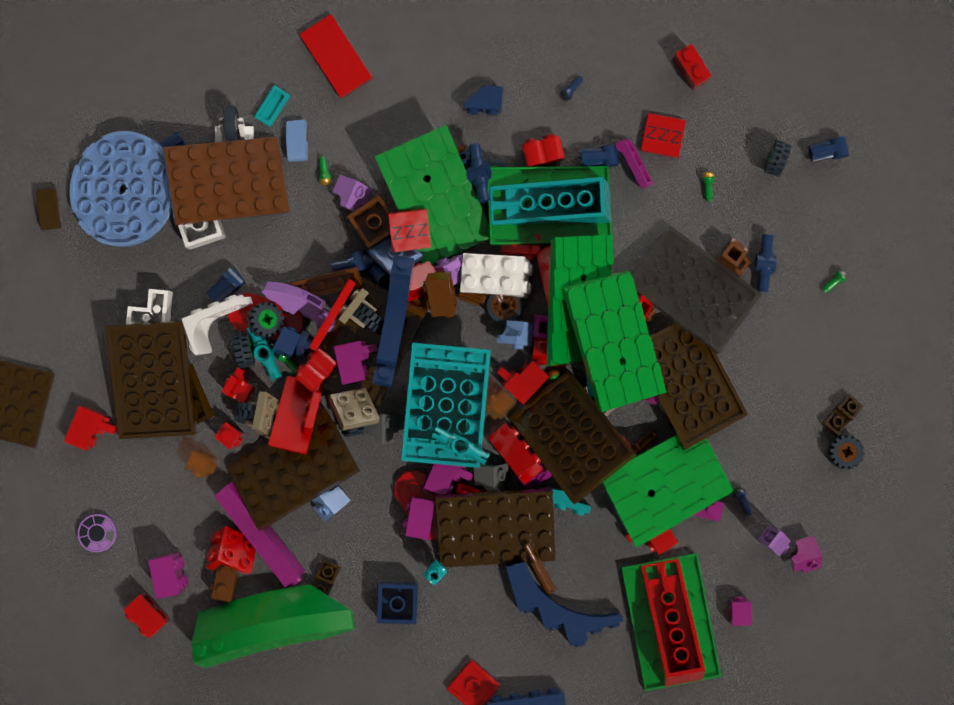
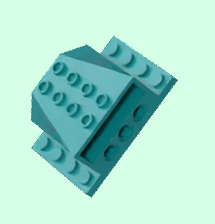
[401,343,491,468]

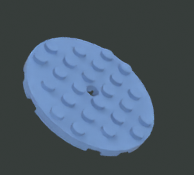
[70,131,172,247]

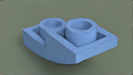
[286,120,308,162]

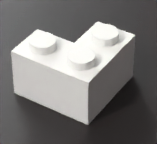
[126,289,173,324]

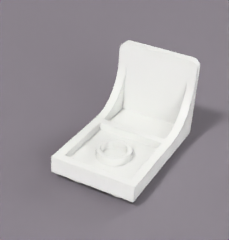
[460,253,533,299]
[182,295,253,355]

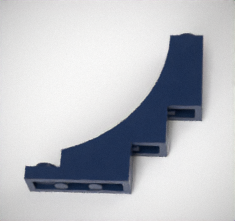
[372,255,414,387]

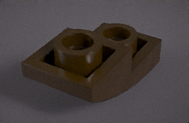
[36,188,62,230]
[822,394,864,437]
[312,560,341,596]

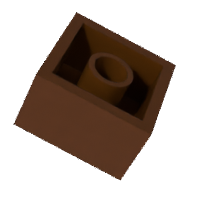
[347,195,391,249]

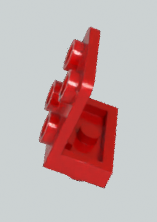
[206,526,256,575]

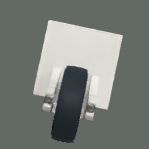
[215,106,254,142]

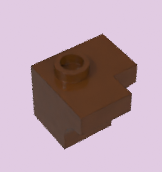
[716,238,751,278]

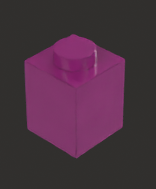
[729,596,752,626]

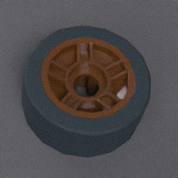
[486,294,523,324]

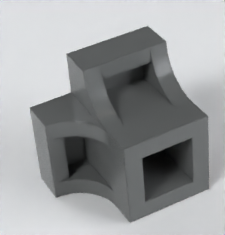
[363,414,399,444]
[474,462,509,492]

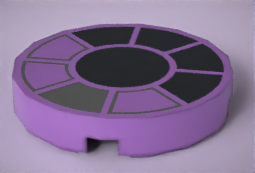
[78,514,117,552]

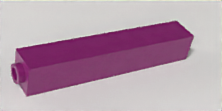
[214,481,305,587]

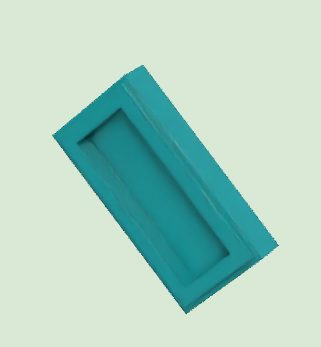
[254,85,291,128]

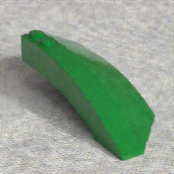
[191,584,355,668]

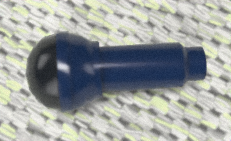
[560,76,583,101]
[733,487,752,515]

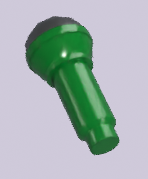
[822,270,848,293]

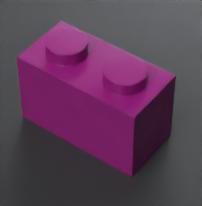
[403,496,436,540]

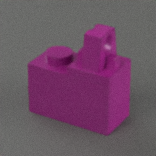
[334,341,378,385]
[421,464,474,495]

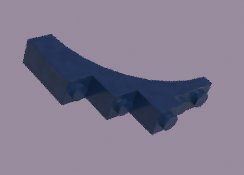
[506,561,624,647]

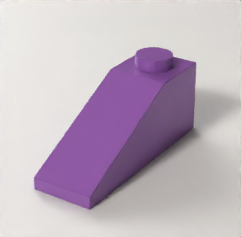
[757,525,791,556]

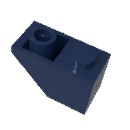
[463,86,503,116]

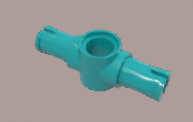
[247,327,282,381]
[431,426,490,465]
[422,560,448,586]

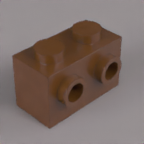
[423,271,457,317]
[210,564,239,602]

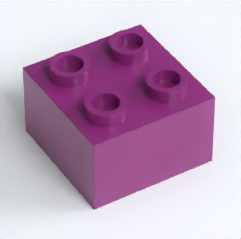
[148,552,188,599]

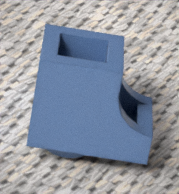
[496,320,533,349]
[312,486,351,522]

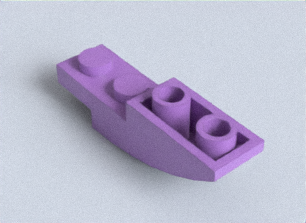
[262,282,337,332]

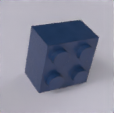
[377,581,418,624]

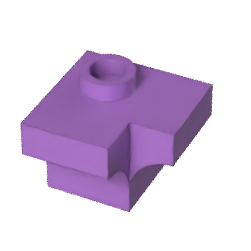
[333,175,372,212]
[434,255,463,285]

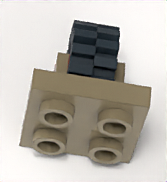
[338,288,384,333]
[329,388,380,437]
[234,392,280,439]

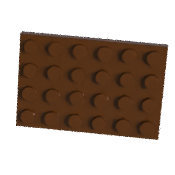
[162,137,290,226]

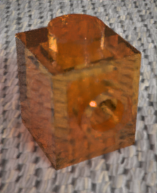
[487,390,516,420]
[185,449,218,478]

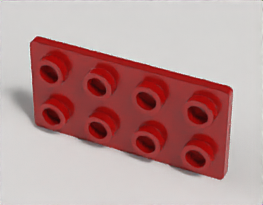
[268,376,324,455]

